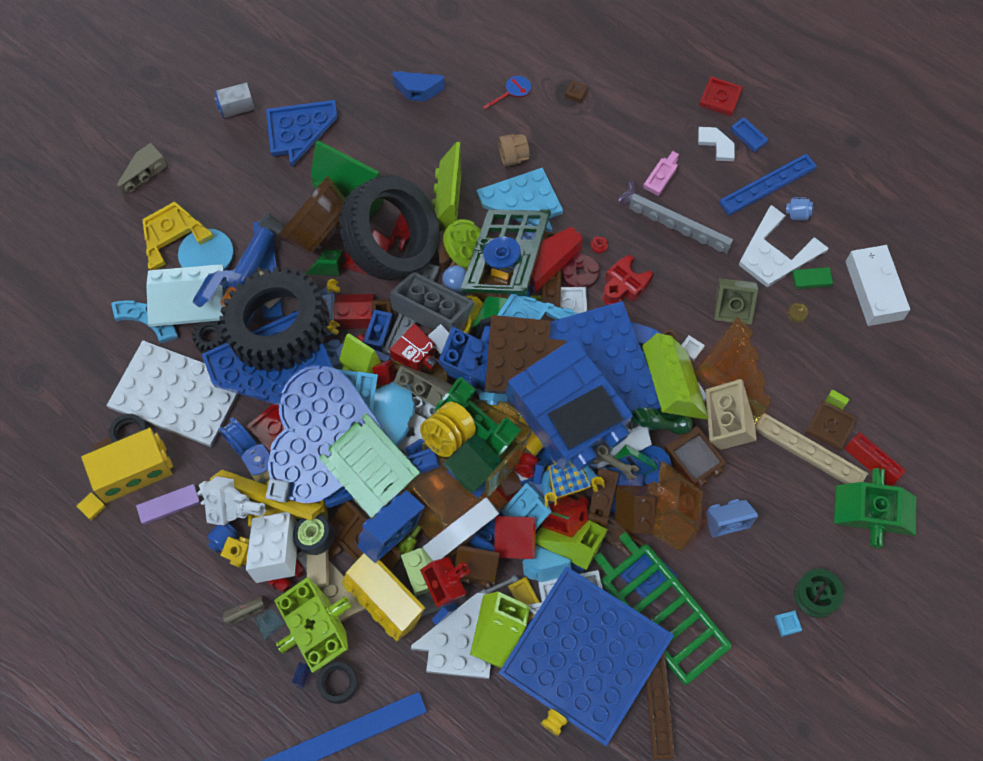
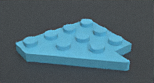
[476,168,563,232]

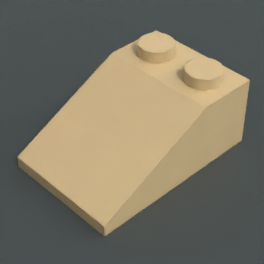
[706,379,756,450]

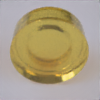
[788,303,808,323]

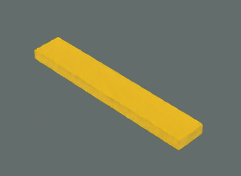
[210,470,323,521]

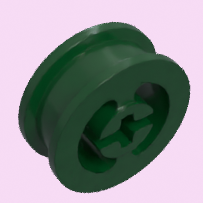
[794,569,844,618]

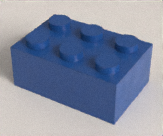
[357,490,425,563]

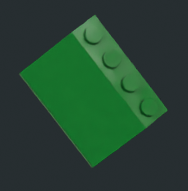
[310,140,384,217]

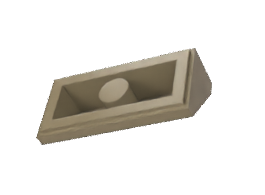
[223,596,267,626]

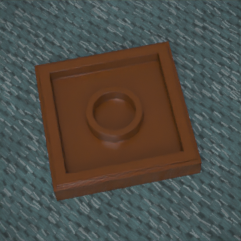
[805,400,858,451]

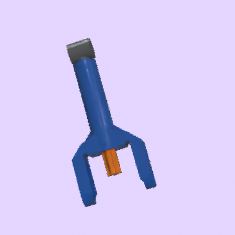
[193,213,283,328]

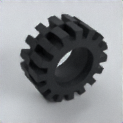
[192,321,227,353]

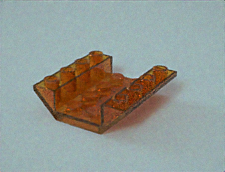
[399,450,509,558]

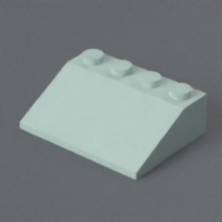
[147,264,226,327]

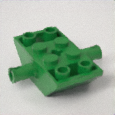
[834,468,916,549]

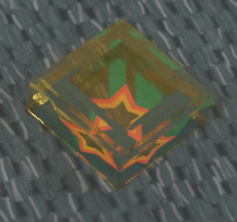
[497,401,521,421]

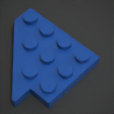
[266,100,338,166]

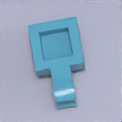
[473,389,508,405]

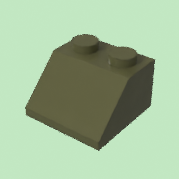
[714,278,758,325]

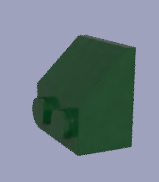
[442,433,505,494]

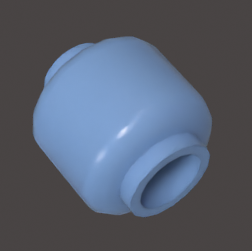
[786,197,813,221]

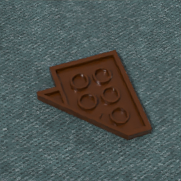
[485,315,566,394]

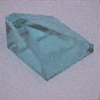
[255,609,284,640]

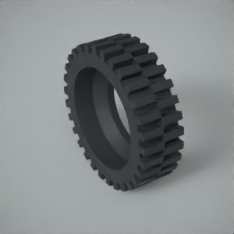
[219,267,330,372]

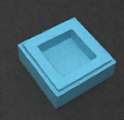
[774,611,802,637]

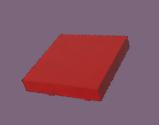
[494,516,536,559]

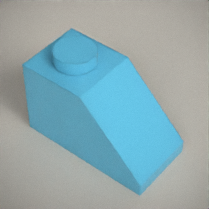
[522,545,571,582]

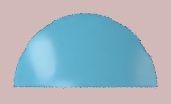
[372,381,415,447]

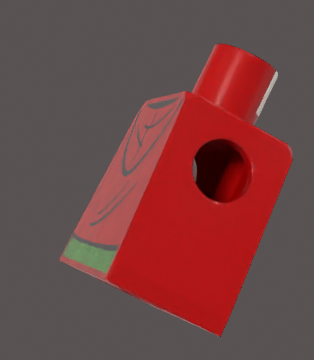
[542,497,589,538]

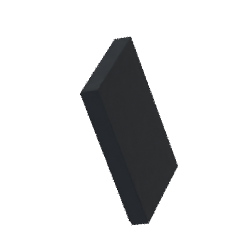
[547,385,623,450]

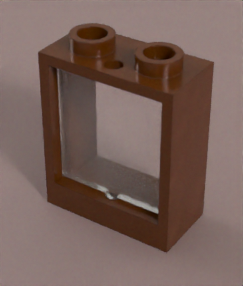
[664,426,726,490]

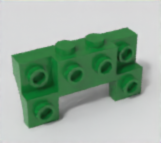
[434,377,522,458]

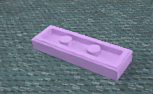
[136,484,201,525]

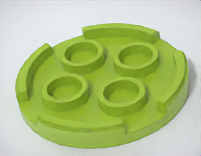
[443,219,490,269]

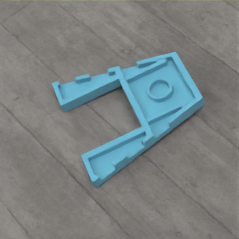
[497,294,579,320]

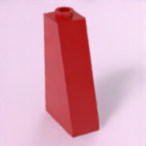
[515,226,583,292]

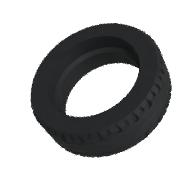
[339,175,439,281]

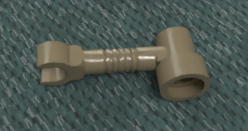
[591,445,639,480]

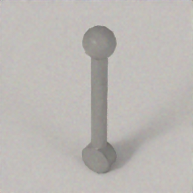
[479,575,519,594]

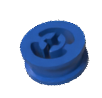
[218,417,257,457]

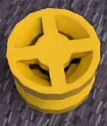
[541,709,568,736]

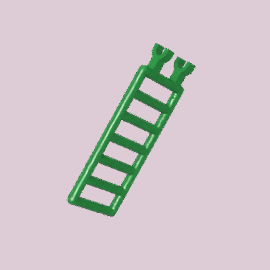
[594,532,732,685]

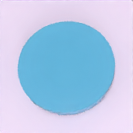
[178,229,234,270]

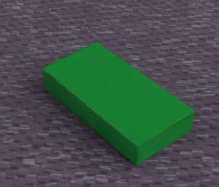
[792,267,833,289]

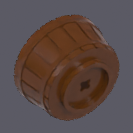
[277,175,346,254]

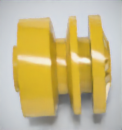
[420,402,476,457]

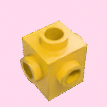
[220,536,250,568]

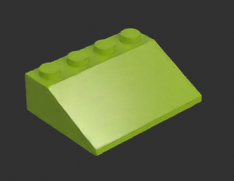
[432,142,462,231]
[642,333,709,420]

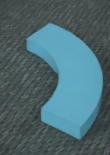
[111,301,178,343]

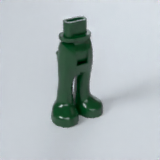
[631,407,692,435]

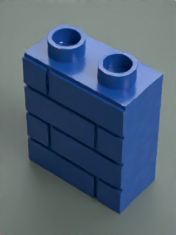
[505,338,633,471]

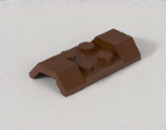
[329,500,402,572]

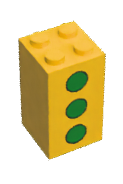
[81,428,173,504]

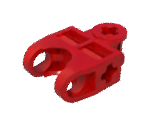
[603,255,654,305]

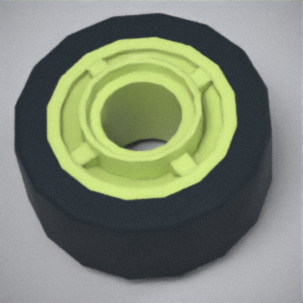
[293,515,335,555]

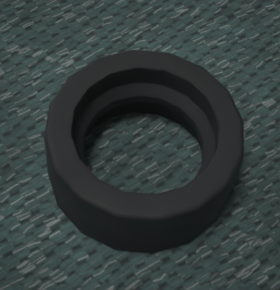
[109,413,148,443]
[316,661,358,704]

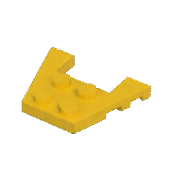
[142,202,214,271]

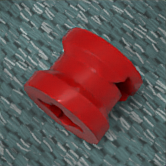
[515,453,539,478]

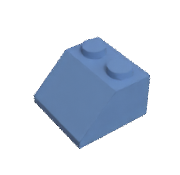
[705,499,758,538]

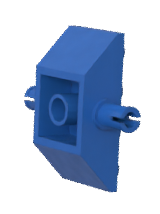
[438,326,490,400]

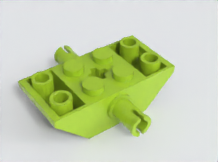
[274,577,352,673]

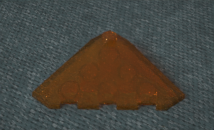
[694,317,771,415]

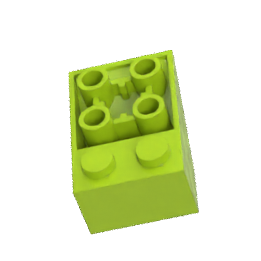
[535,520,608,570]
[470,592,530,668]

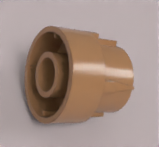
[498,134,530,167]

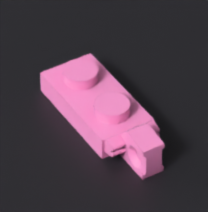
[643,151,679,196]

